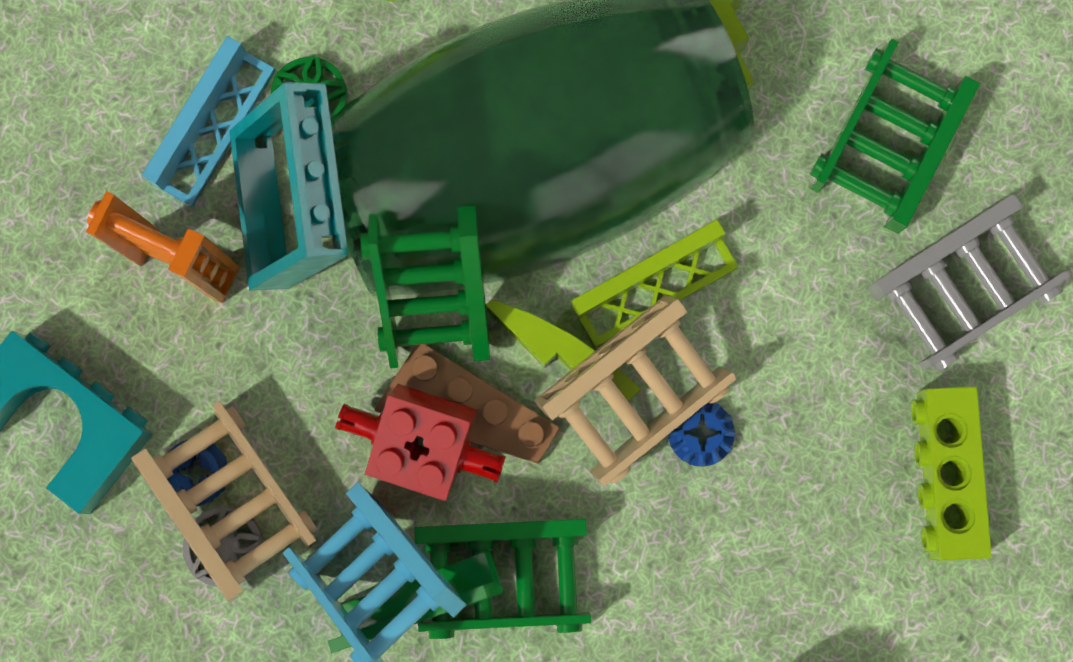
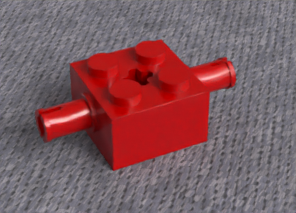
[335,384,506,501]

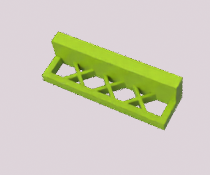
[571,219,739,348]

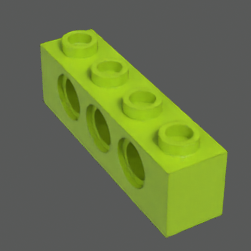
[911,387,992,561]

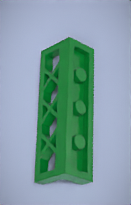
[327,551,504,654]

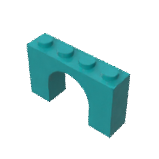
[0,330,153,514]

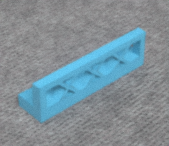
[141,36,276,208]

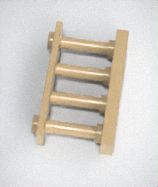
[534,295,737,486]
[131,400,318,603]

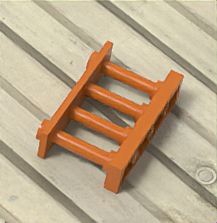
[86,191,240,303]

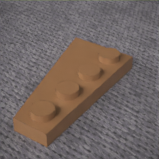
[374,344,560,464]

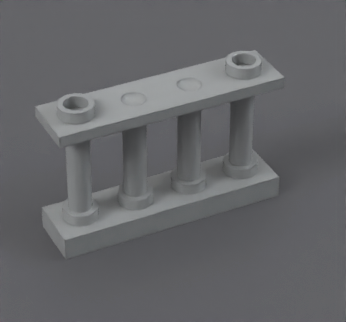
[867,193,1072,371]

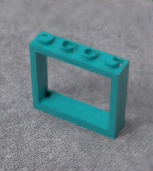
[229,82,348,291]

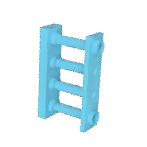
[283,482,466,662]

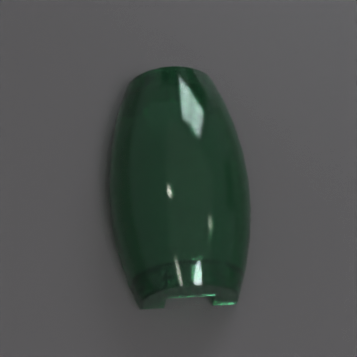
[330,0,754,296]

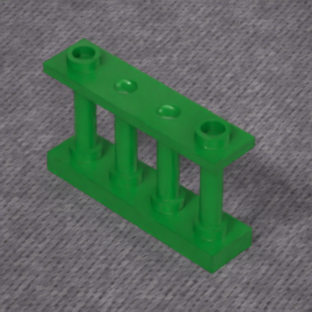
[810,38,980,234]
[361,206,490,368]
[414,519,591,639]

